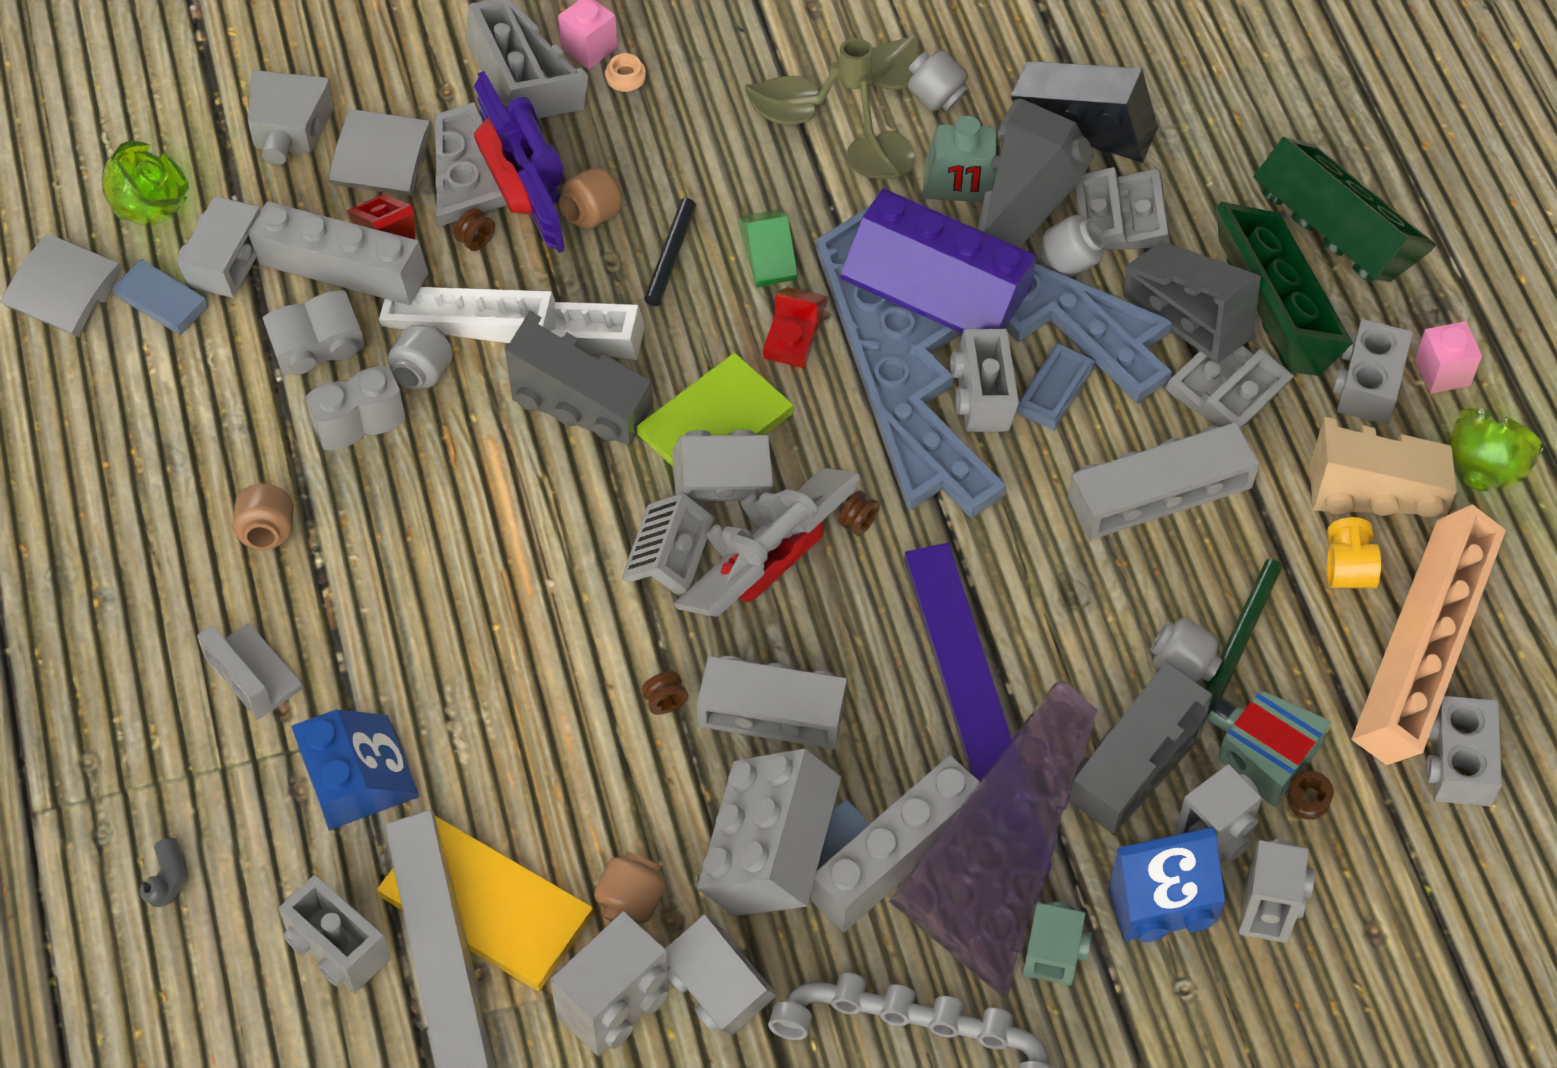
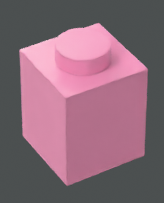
[558,0,618,70]
[1415,321,1482,394]

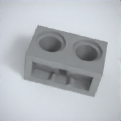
[1333,319,1413,425]
[1426,696,1502,806]

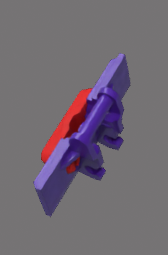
[474,71,565,253]

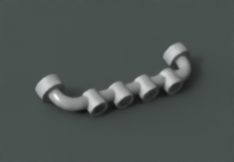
[768,973,1052,1068]

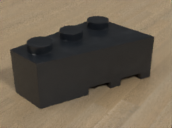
[1011,61,1158,163]

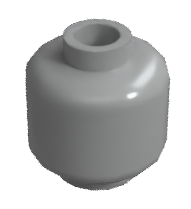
[908,50,969,112]
[1041,215,1106,278]
[388,324,453,389]
[1149,618,1222,683]

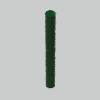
[1206,558,1282,714]

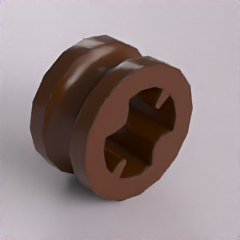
[453,208,495,251]
[838,490,880,536]
[641,671,689,715]
[1287,771,1334,820]

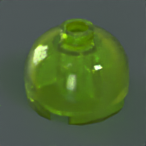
[101,140,189,226]
[1449,408,1543,491]

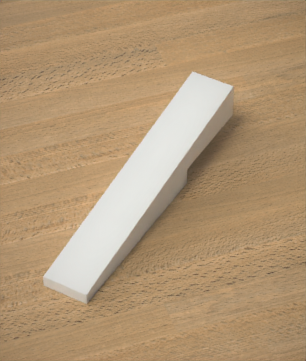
[379,287,645,360]

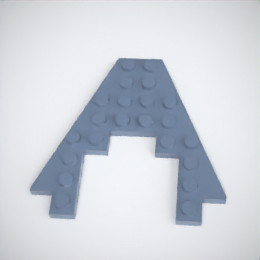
[816,205,1172,519]

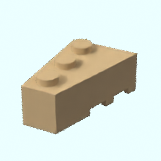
[1309,416,1456,517]

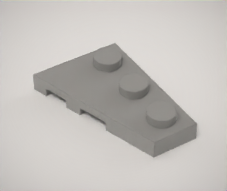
[435,102,507,227]

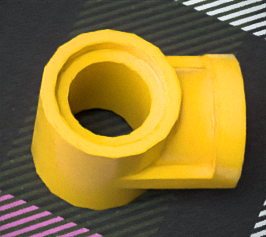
[1326,517,1381,589]

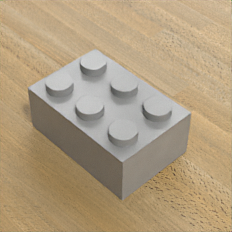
[697,748,841,916]

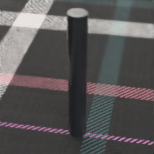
[644,198,696,306]

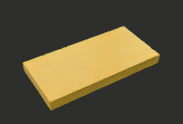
[376,816,594,992]

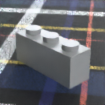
[697,656,847,749]

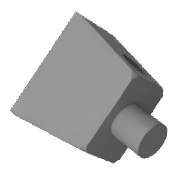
[248,70,335,165]

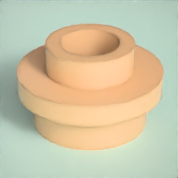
[605,53,646,92]

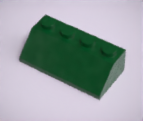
[1253,136,1437,282]
[1216,201,1353,376]

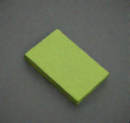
[637,352,794,467]

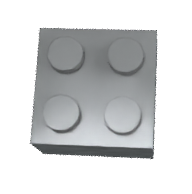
[550,911,669,1057]

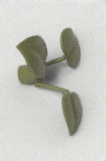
[745,35,920,179]

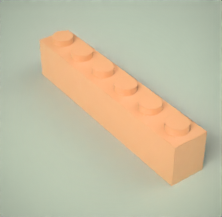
[1351,504,1506,765]

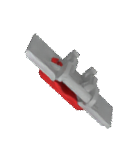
[673,468,861,617]

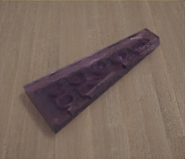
[889,679,1098,996]

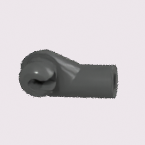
[140,838,188,907]

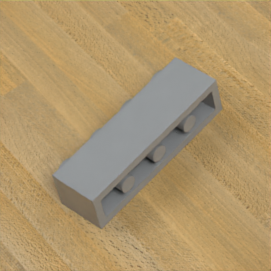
[248,201,428,305]
[1068,422,1259,540]
[810,755,984,933]

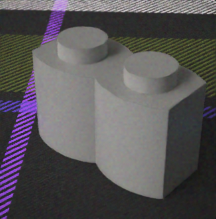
[262,290,365,375]
[306,366,406,450]

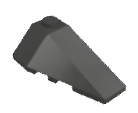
[978,99,1094,248]

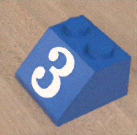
[291,709,419,830]
[1108,827,1225,942]

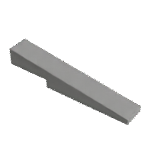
[385,809,496,1068]

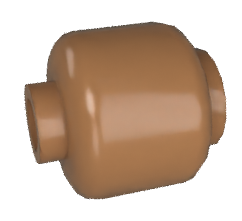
[559,168,622,229]
[233,483,294,551]
[594,851,666,923]

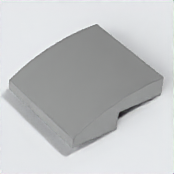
[328,109,431,196]
[1075,167,1171,250]
[0,234,123,337]
[1165,345,1294,430]

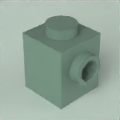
[1023,902,1092,986]

